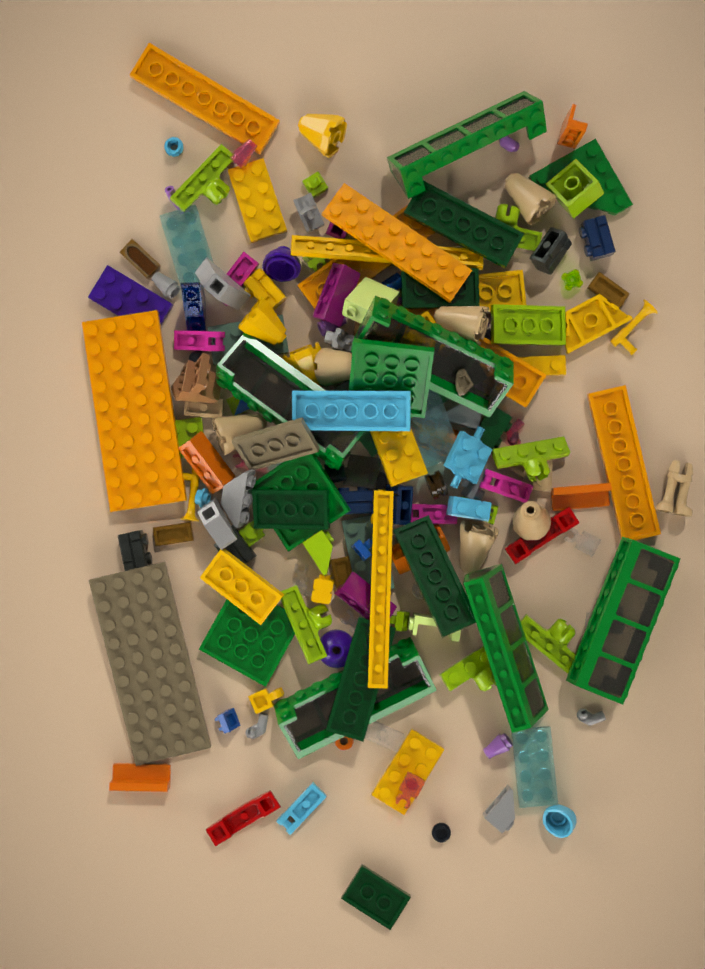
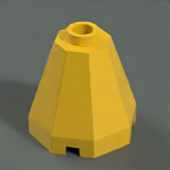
[298,114,347,158]
[238,297,287,345]
[283,342,321,387]

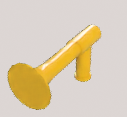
[610,300,658,355]
[180,468,200,522]

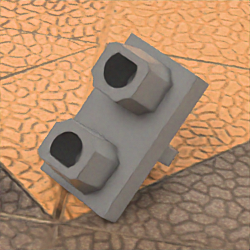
[293,193,324,233]
[324,328,355,352]
[461,467,493,501]

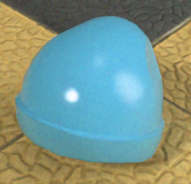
[543,804,577,838]

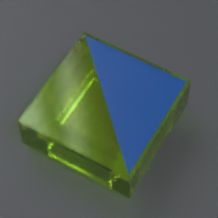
[226,396,251,416]

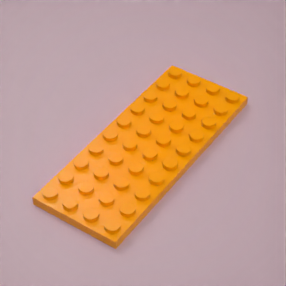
[82,310,187,512]

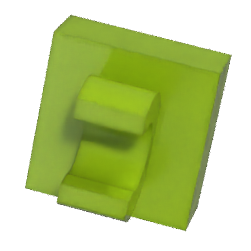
[302,171,328,198]
[302,257,327,272]
[390,611,410,632]

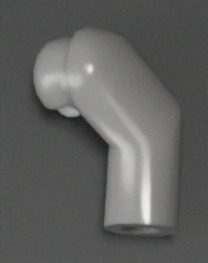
[577,709,606,726]
[246,713,269,739]

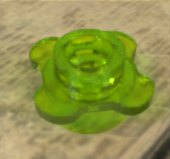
[561,269,583,291]

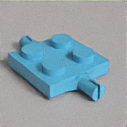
[443,426,493,489]

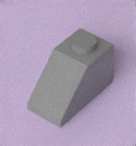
[439,404,482,430]
[483,784,515,833]

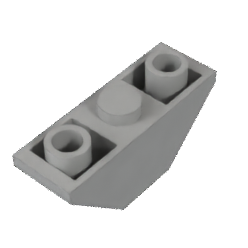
[195,258,251,311]
[221,469,256,528]
[197,497,237,550]

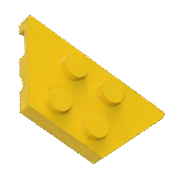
[565,294,633,354]

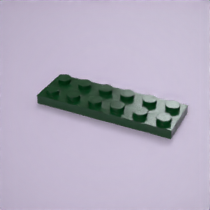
[404,180,524,269]
[393,515,476,638]
[326,617,396,742]

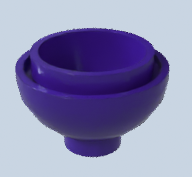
[262,246,301,282]
[320,629,353,668]

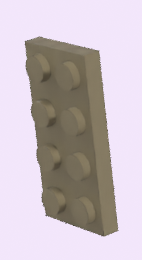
[232,417,320,470]

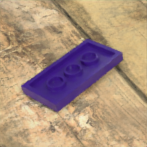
[88,265,173,325]

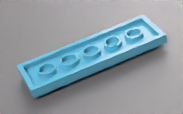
[292,391,411,431]

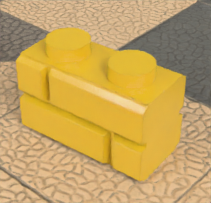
[243,268,287,310]
[311,573,334,604]

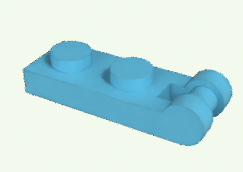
[276,782,327,835]

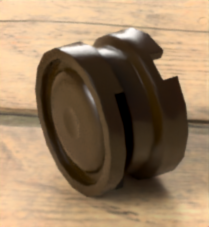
[424,470,448,500]

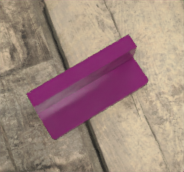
[312,263,360,327]
[334,572,397,620]

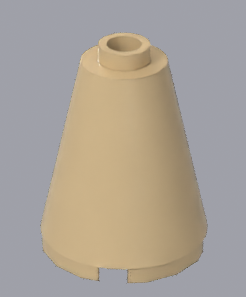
[505,173,557,226]
[434,306,490,345]
[314,347,352,386]
[212,413,267,455]
[512,501,551,540]
[459,519,499,574]

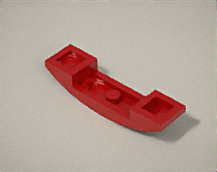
[504,507,580,564]
[206,790,281,846]

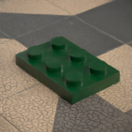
[341,864,411,930]

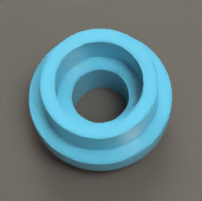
[164,137,184,157]
[195,488,211,507]

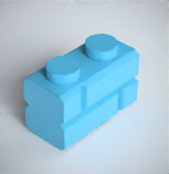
[446,496,492,522]

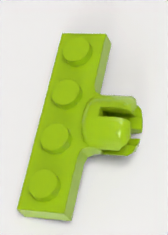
[170,144,236,212]
[495,204,542,251]
[491,436,571,482]
[281,585,332,665]
[520,614,576,673]
[439,645,496,691]

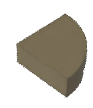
[455,369,473,396]

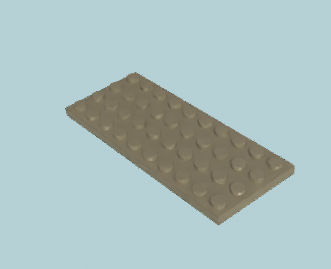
[89,561,211,766]

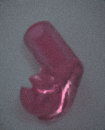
[506,418,525,445]

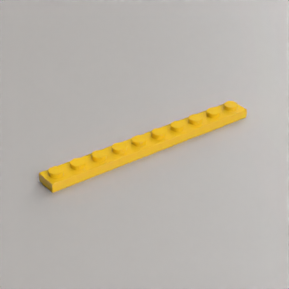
[291,235,484,270]
[368,491,394,689]

